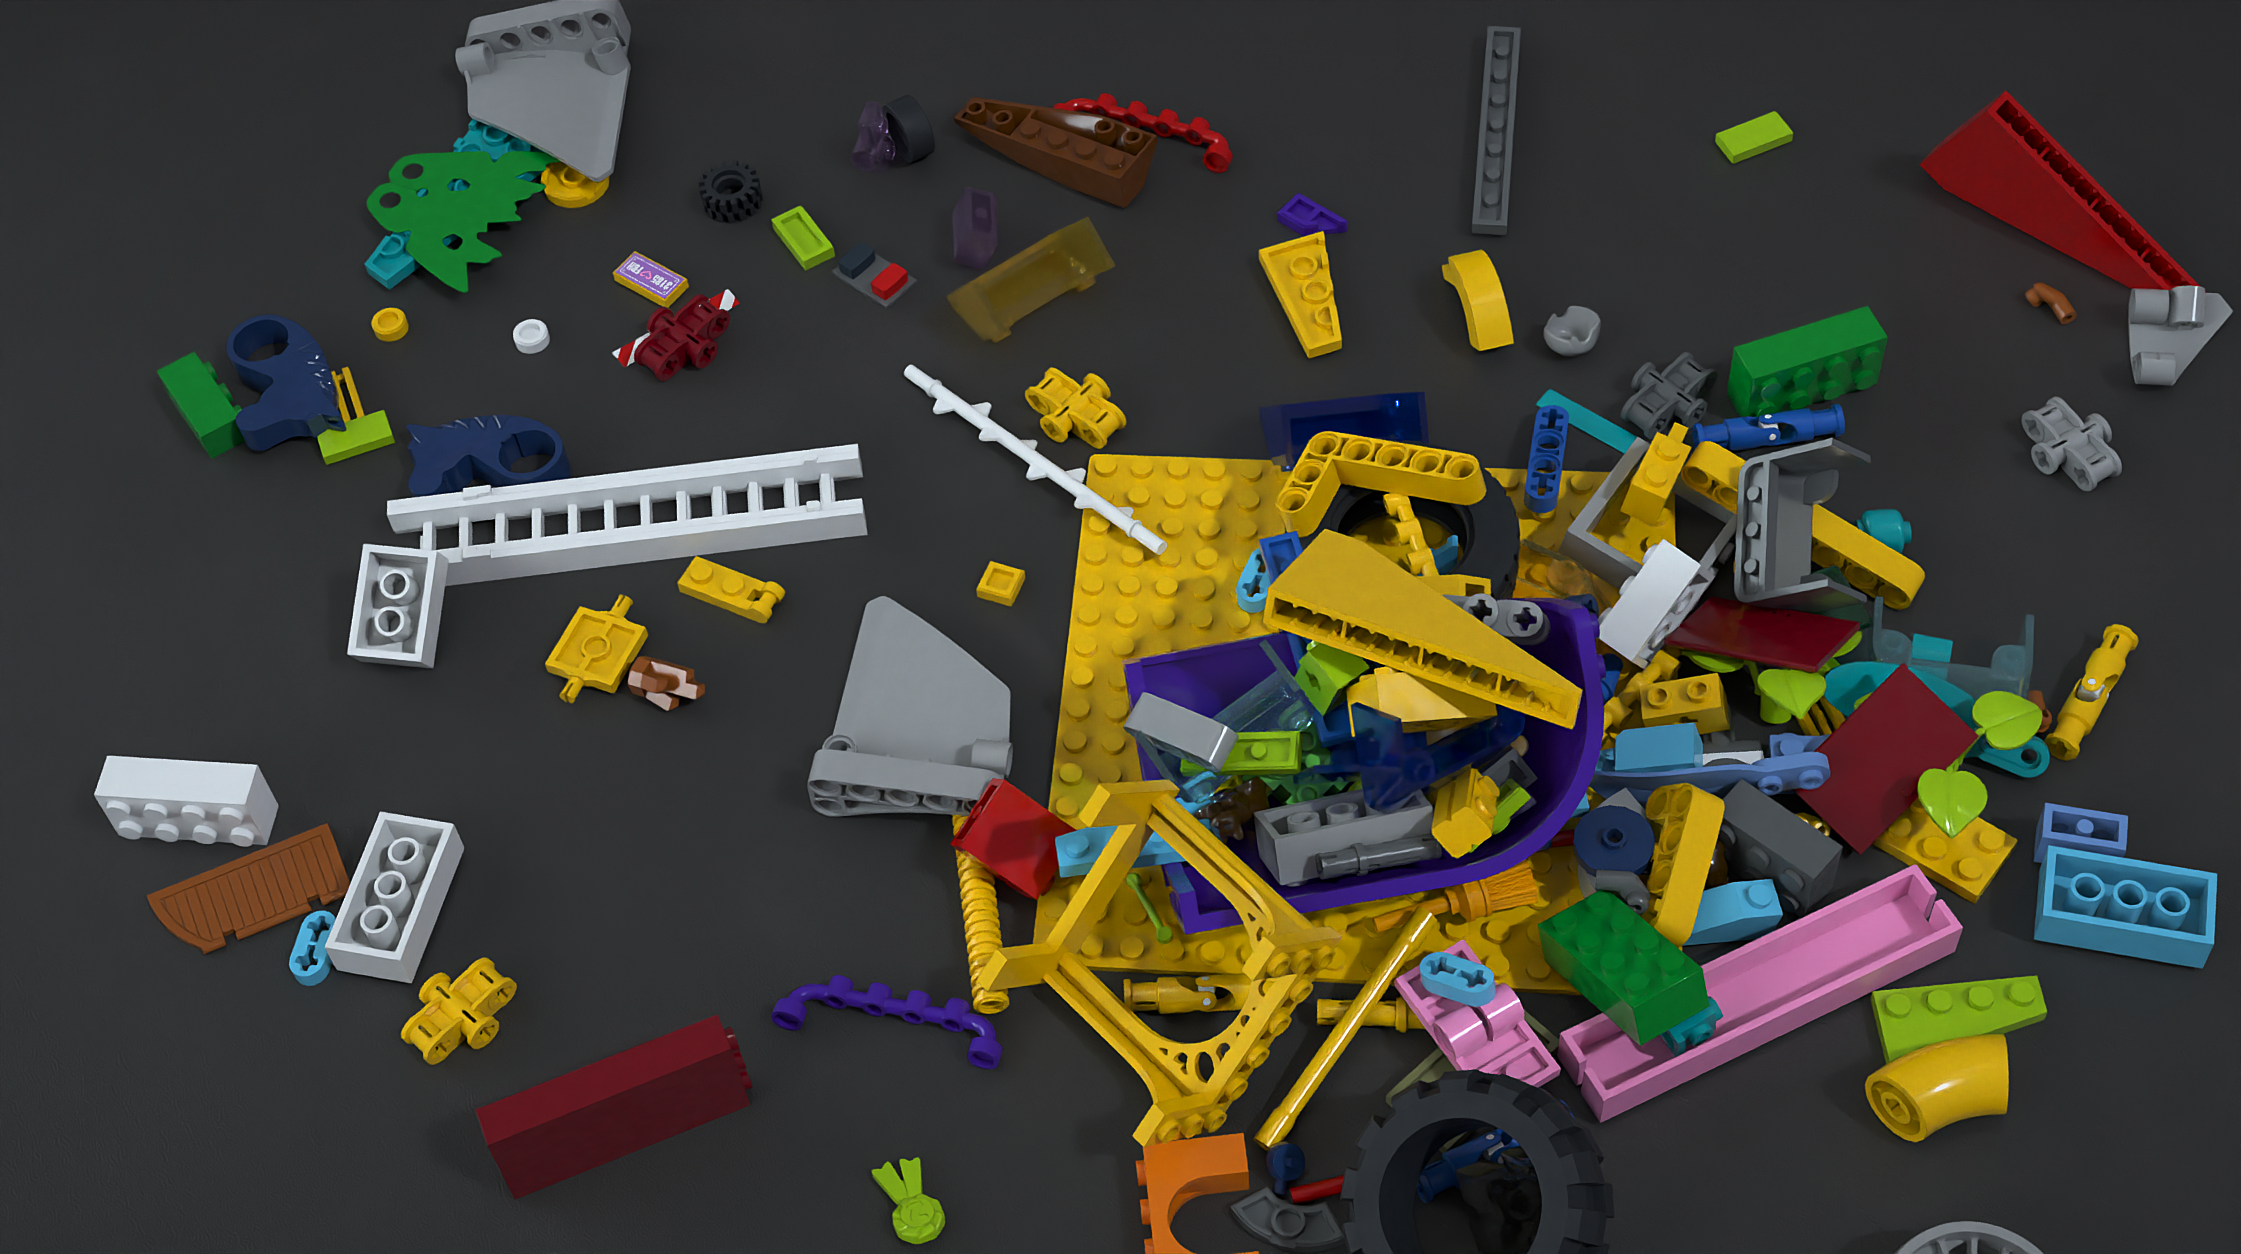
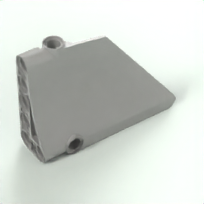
[455,0,631,182]
[807,596,1013,817]

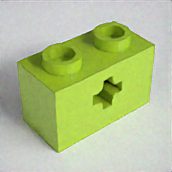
[1294,640,1370,716]

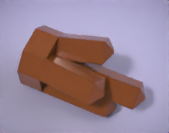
[628,656,705,711]

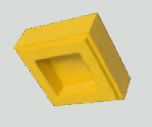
[976,561,1025,607]

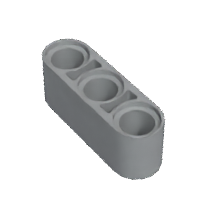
[1123,692,1239,773]

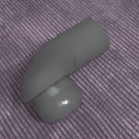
[1595,869,1651,914]

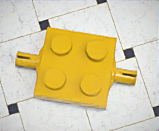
[545,594,648,703]

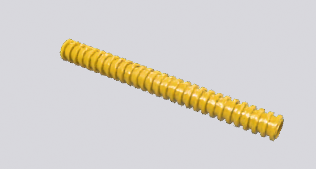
[952,815,1010,1014]

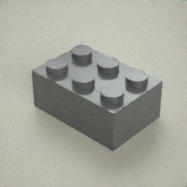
[1717,779,1843,918]

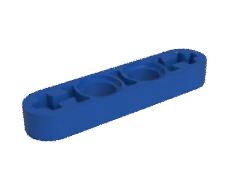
[1524,405,1569,513]

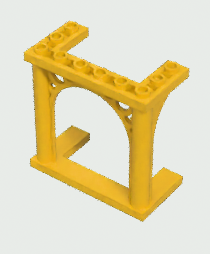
[977,780,1342,1147]

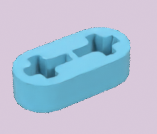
[1236,548,1271,613]
[289,911,336,986]
[1420,952,1496,1007]

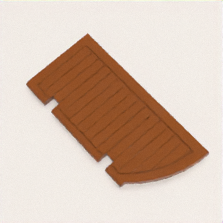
[146,823,351,954]

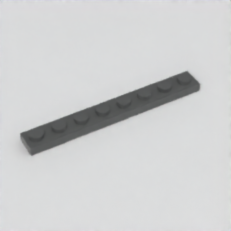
[1472,26,1521,235]

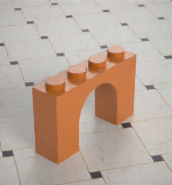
[1136,1133,1259,1254]

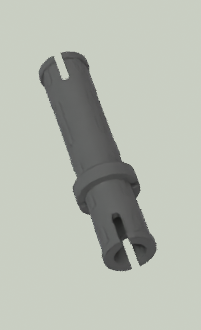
[1316,833,1442,880]

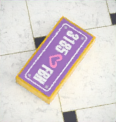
[613,251,689,308]

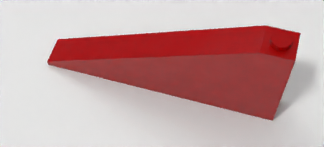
[1919,90,2207,293]

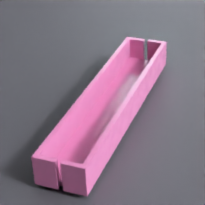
[1557,864,1963,1123]

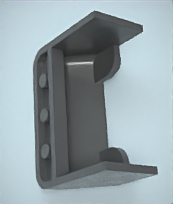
[1734,438,1870,612]

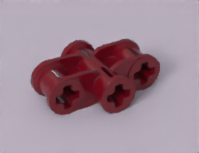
[634,294,731,382]

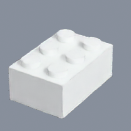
[1598,539,1715,669]
[347,544,449,669]

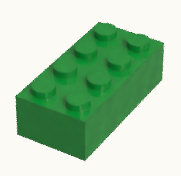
[1726,306,1888,417]
[1538,890,1709,1046]

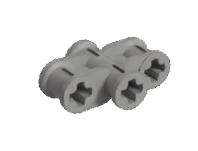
[2022,397,2122,491]
[1443,593,1551,646]

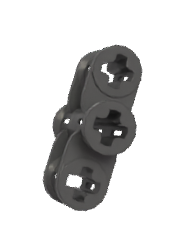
[1620,352,1717,439]

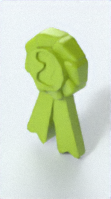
[871,1157,946,1244]

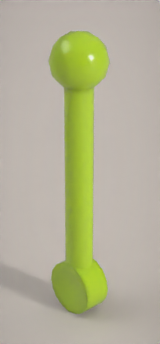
[1126,873,1172,944]

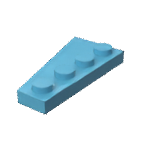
[1055,789,1216,878]

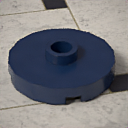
[1573,805,1655,877]

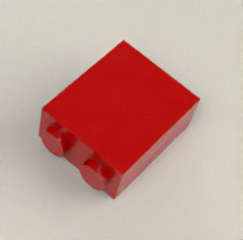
[950,778,1077,900]

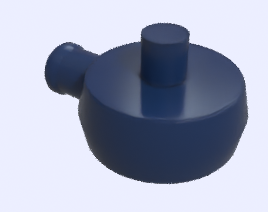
[1265,1141,1305,1195]

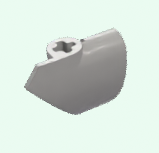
[2128,286,2233,386]

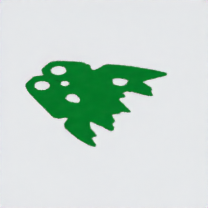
[367,151,561,293]

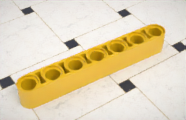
[1681,441,1925,610]

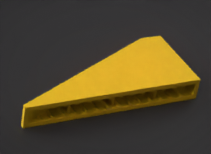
[1262,529,1583,730]

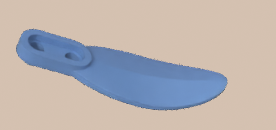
[1589,752,1831,809]

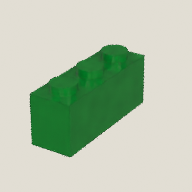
[157,351,245,459]

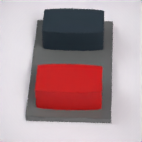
[831,242,917,309]

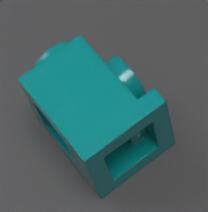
[1660,996,1723,1057]

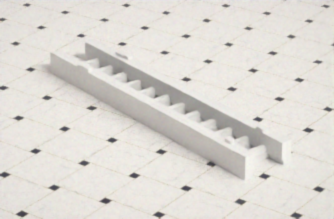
[387,444,868,586]

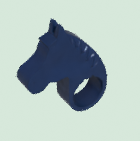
[226,314,347,451]
[406,415,571,498]

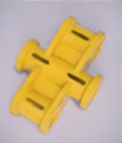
[1025,367,1127,449]
[401,957,517,1065]

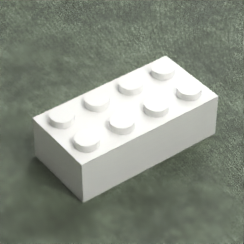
[94,756,279,847]
[325,812,464,984]

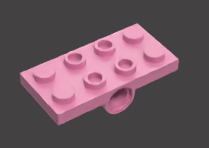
[1395,939,1561,1088]

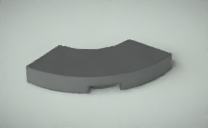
[1230,1187,1345,1253]

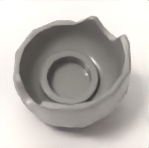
[1543,306,1601,357]

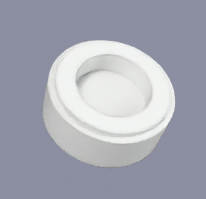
[513,319,550,354]

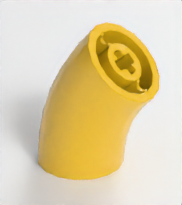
[1865,1034,2009,1142]

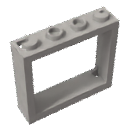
[1558,437,1737,611]

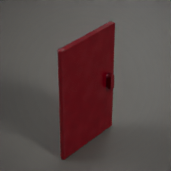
[1664,596,1860,673]
[1791,663,1979,855]

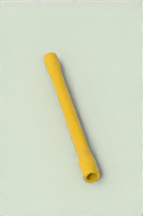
[1253,907,1437,1152]

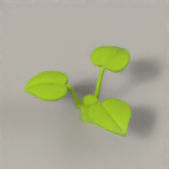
[1681,631,1862,724]
[1853,691,2042,839]

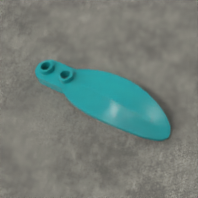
[1824,661,2050,778]

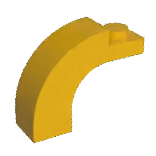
[1442,249,1514,351]

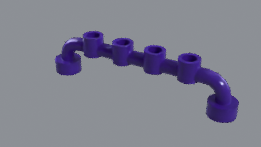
[771,975,1003,1069]

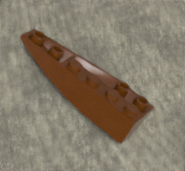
[954,97,1158,208]

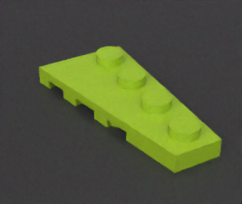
[1870,975,2047,1064]

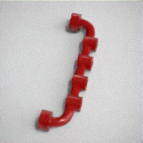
[1052,93,1233,173]

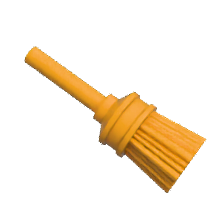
[1372,859,1538,933]

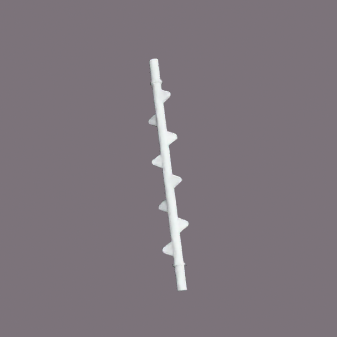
[904,365,1167,555]

